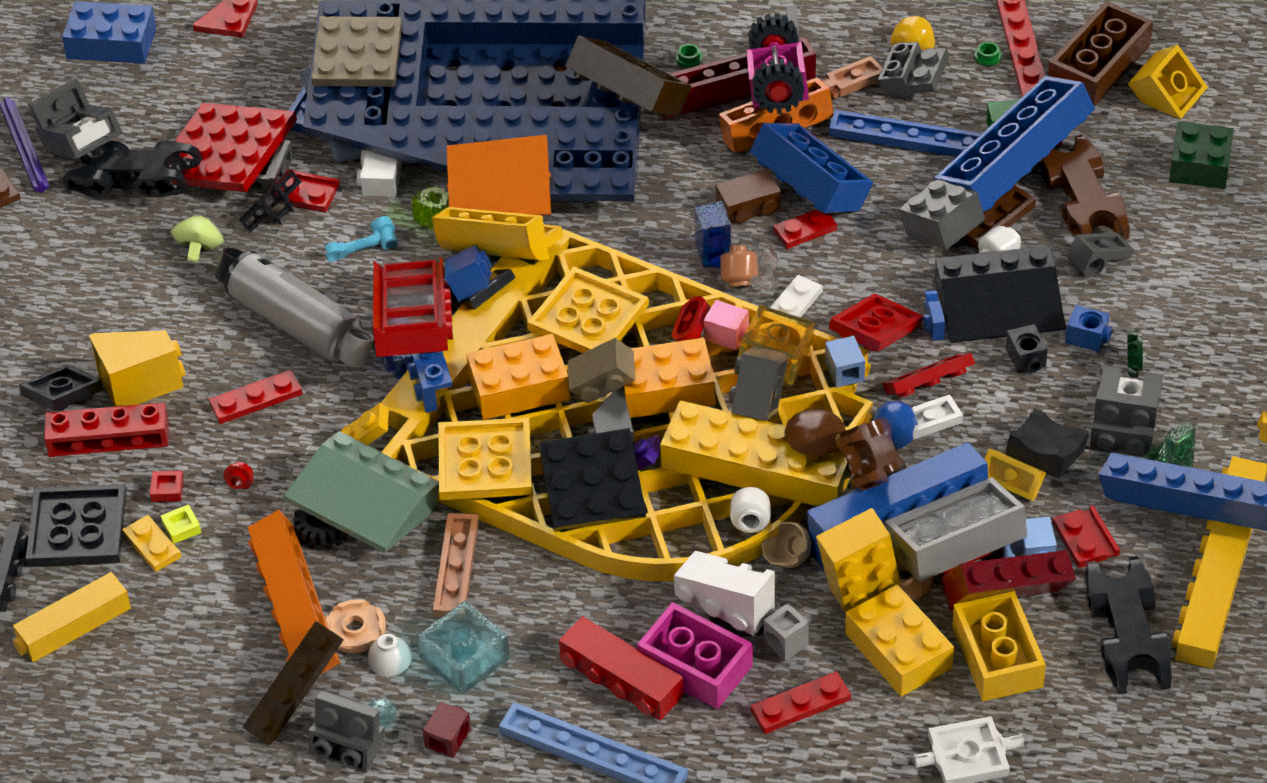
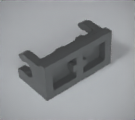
[248,140,293,194]

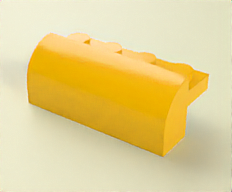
[432,207,563,261]

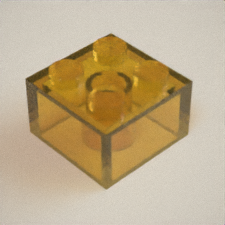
[738,305,816,386]

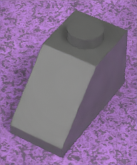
[588,387,634,445]

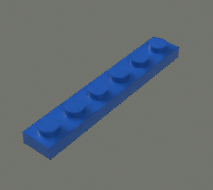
[829,109,982,157]

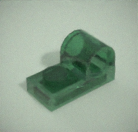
[1146,421,1196,468]

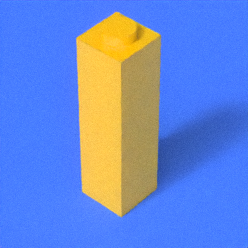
[13,572,131,662]

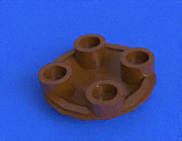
[784,409,846,462]

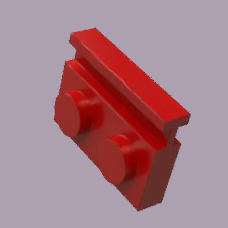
[273,169,340,213]
[1052,505,1120,568]

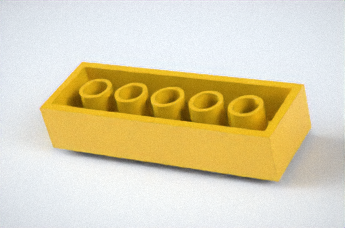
[660,400,851,506]

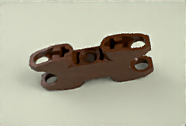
[1039,134,1130,239]
[835,417,907,492]

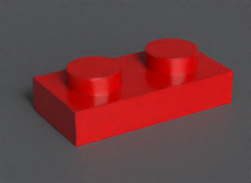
[774,209,837,249]

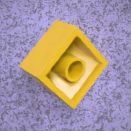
[1128,44,1208,119]

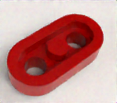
[672,296,711,342]

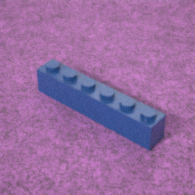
[1099,452,1267,531]

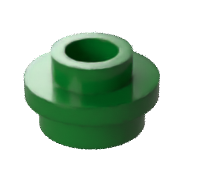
[974,42,1002,66]
[676,44,703,68]

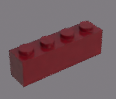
[943,550,1076,606]

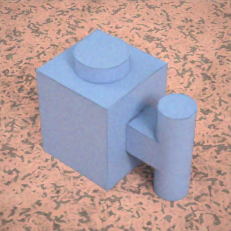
[1000,517,1057,558]

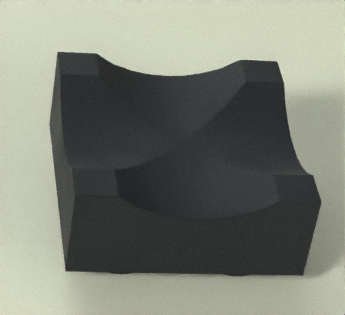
[1005,408,1089,478]

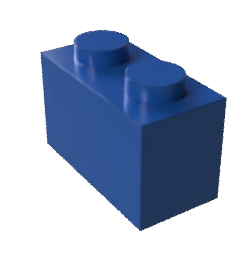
[445,244,492,302]

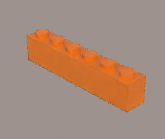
[248,510,341,675]

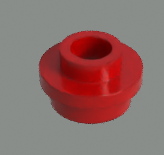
[223,462,253,490]

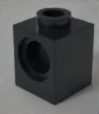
[1006,324,1048,374]

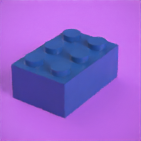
[62,1,156,64]

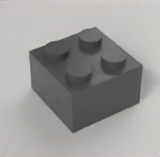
[898,179,985,250]
[728,346,789,421]

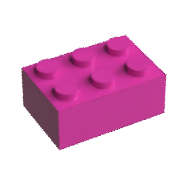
[637,602,753,710]

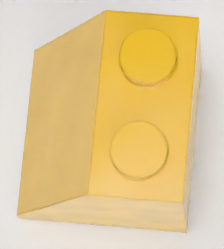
[89,330,186,406]

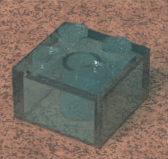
[418,600,510,695]

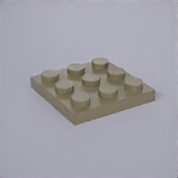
[311,16,402,87]

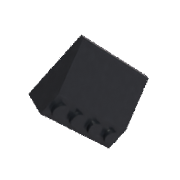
[934,245,1066,343]

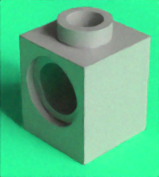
[764,603,809,662]

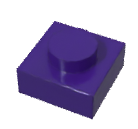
[633,435,662,471]

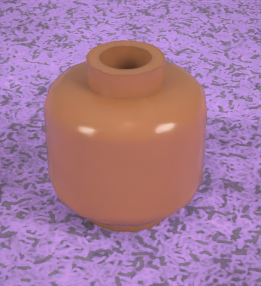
[720,245,759,287]

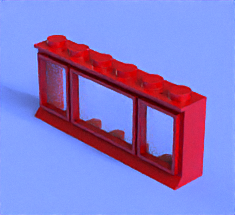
[373,258,453,357]

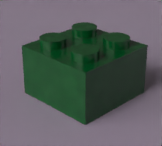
[1169,121,1234,189]

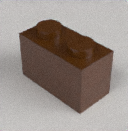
[716,169,781,224]

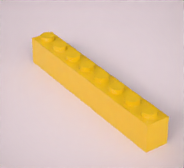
[1171,456,1267,669]

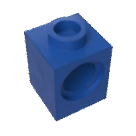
[1065,305,1113,352]

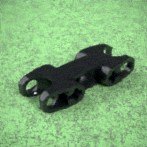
[62,141,203,197]
[1085,556,1172,694]

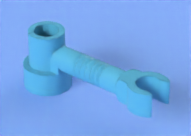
[324,216,398,262]

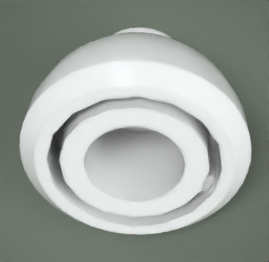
[368,634,412,676]

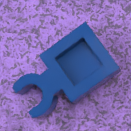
[923,290,945,341]

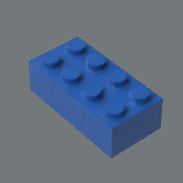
[750,123,874,214]

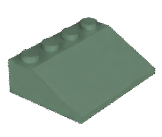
[283,431,439,553]

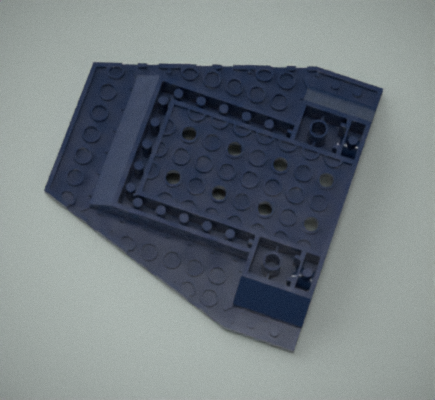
[303,0,646,202]

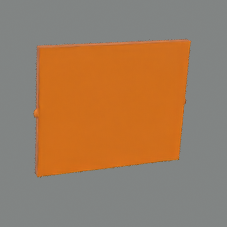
[447,135,551,216]

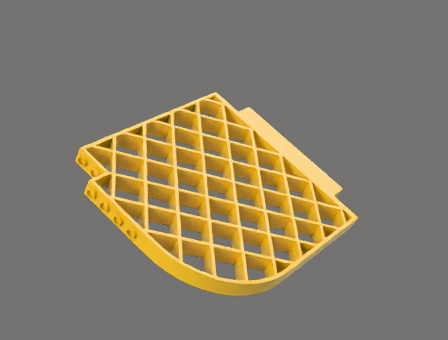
[381,229,874,581]

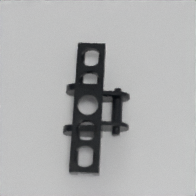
[239,170,302,232]

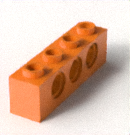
[719,77,833,153]

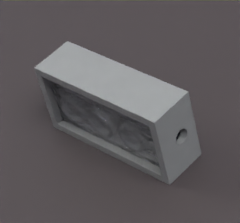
[885,477,1027,582]

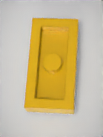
[340,403,389,446]
[985,449,1046,501]
[122,515,182,572]

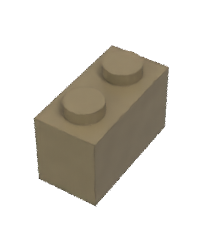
[568,338,635,403]

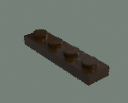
[243,621,344,745]

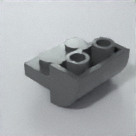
[878,42,950,101]
[309,690,385,773]

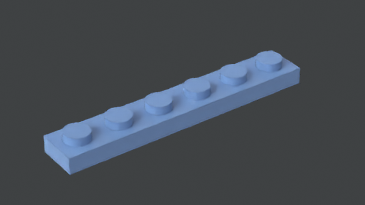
[499,702,688,783]

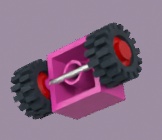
[747,13,809,114]

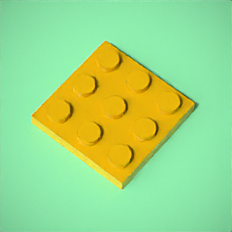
[527,266,649,353]
[438,418,532,500]

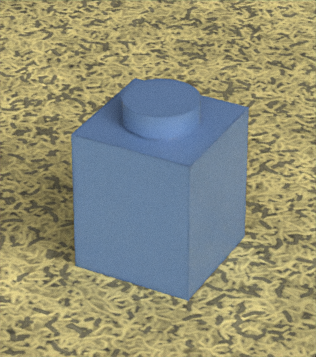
[825,336,865,388]

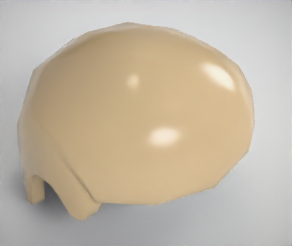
[761,521,812,568]

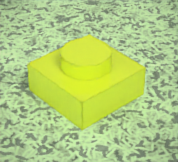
[160,504,202,544]

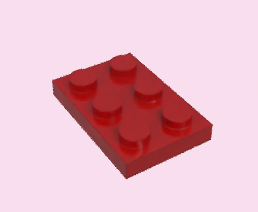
[828,293,923,352]

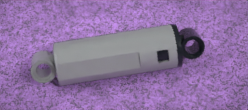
[215,248,374,367]

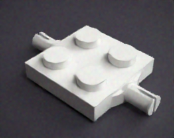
[913,716,1024,783]

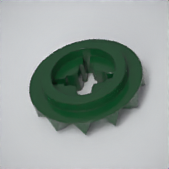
[1127,330,1143,377]

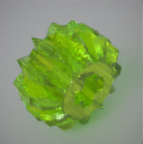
[411,184,449,231]

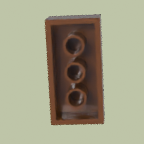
[1048,1,1153,107]

